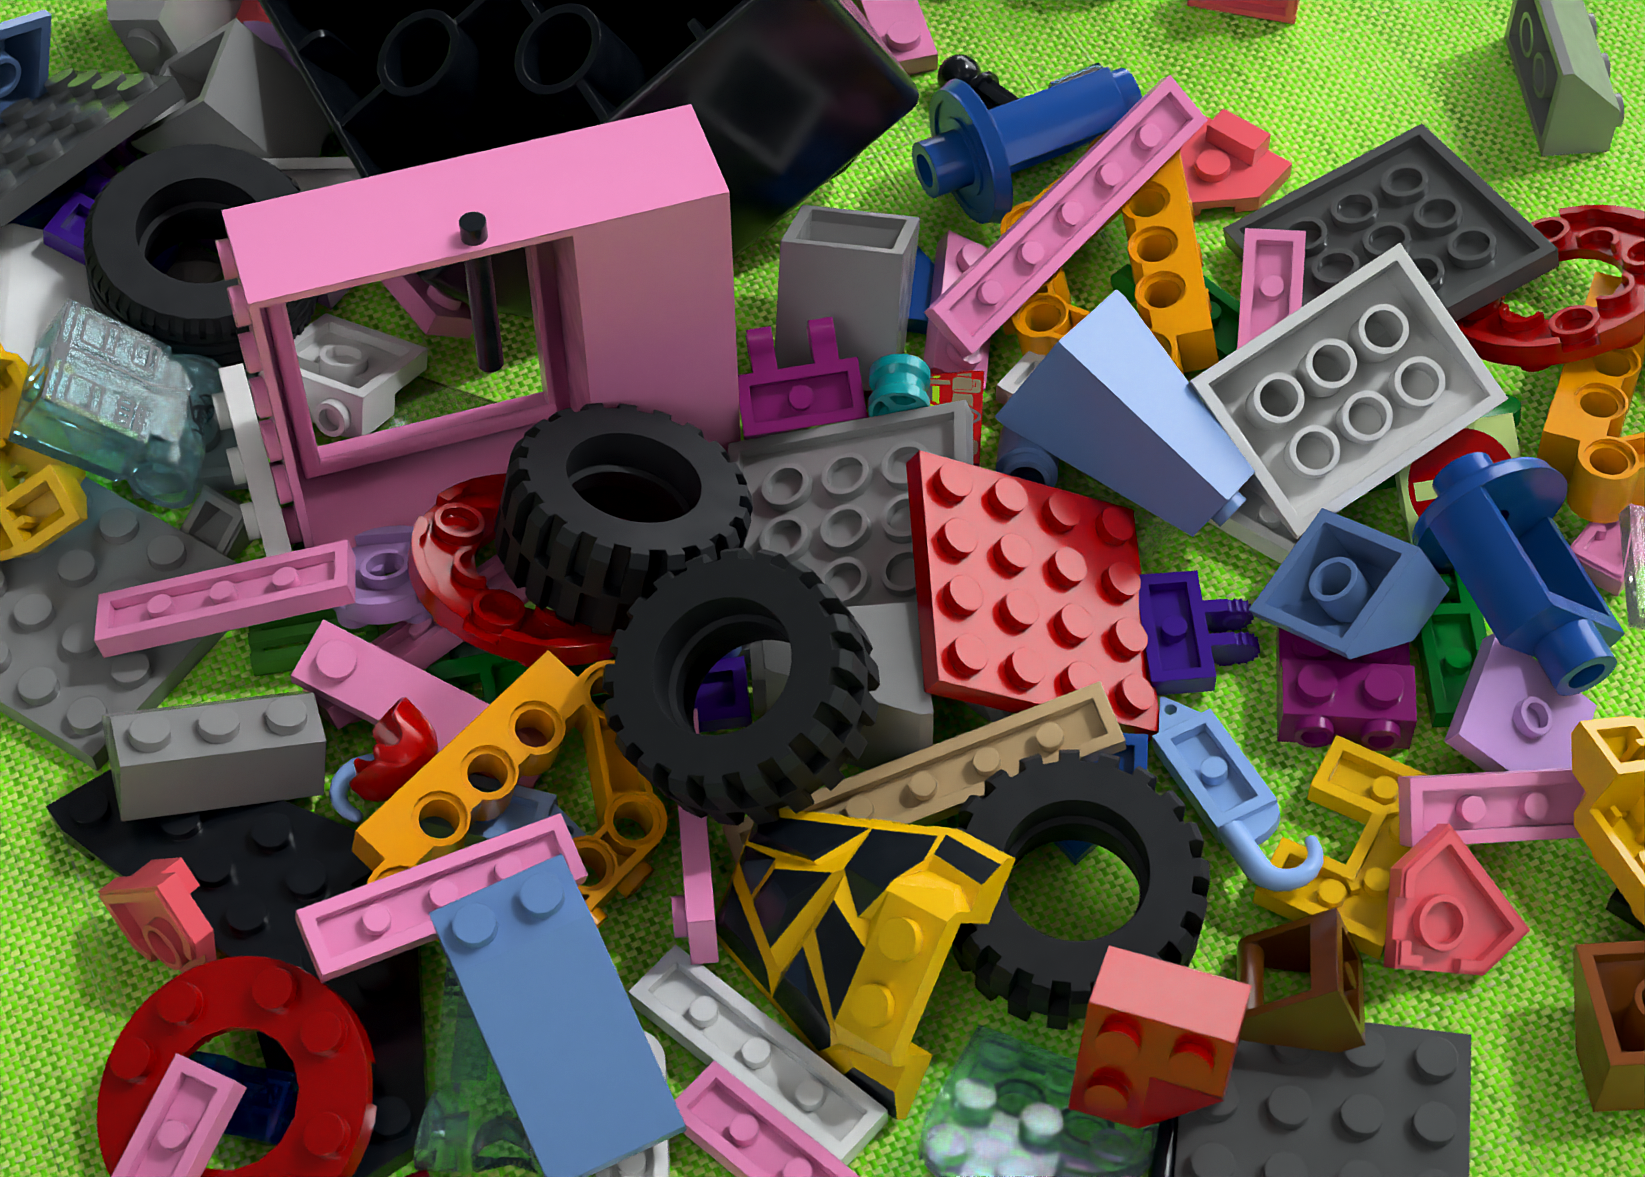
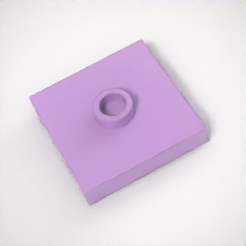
[1444,633,1597,772]

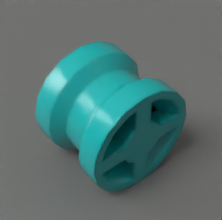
[868,354,930,417]

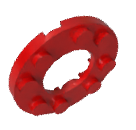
[1455,205,1645,372]
[407,473,629,667]
[97,956,377,1177]

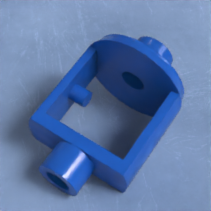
[912,67,1142,224]
[1412,452,1625,696]

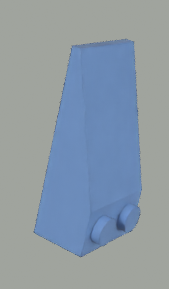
[429,853,687,1177]

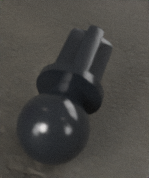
[937,54,1020,110]

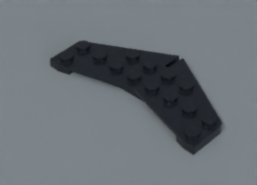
[46,769,431,1177]

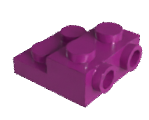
[1276,627,1417,752]

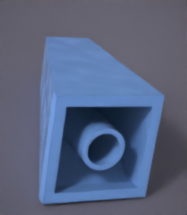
[995,289,1255,537]

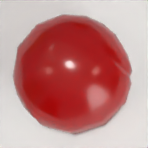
[349,697,439,802]

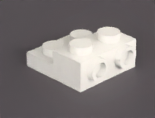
[258,313,428,438]

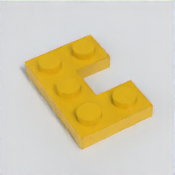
[1252,735,1428,960]

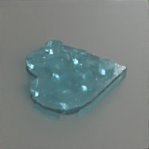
[918,1025,1159,1177]

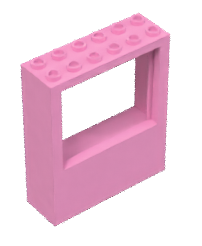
[215,104,741,549]

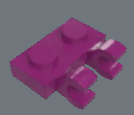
[738,317,868,440]

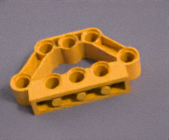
[1000,133,1219,375]
[1537,271,1645,524]
[351,650,668,941]

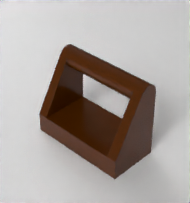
[1236,907,1366,1053]

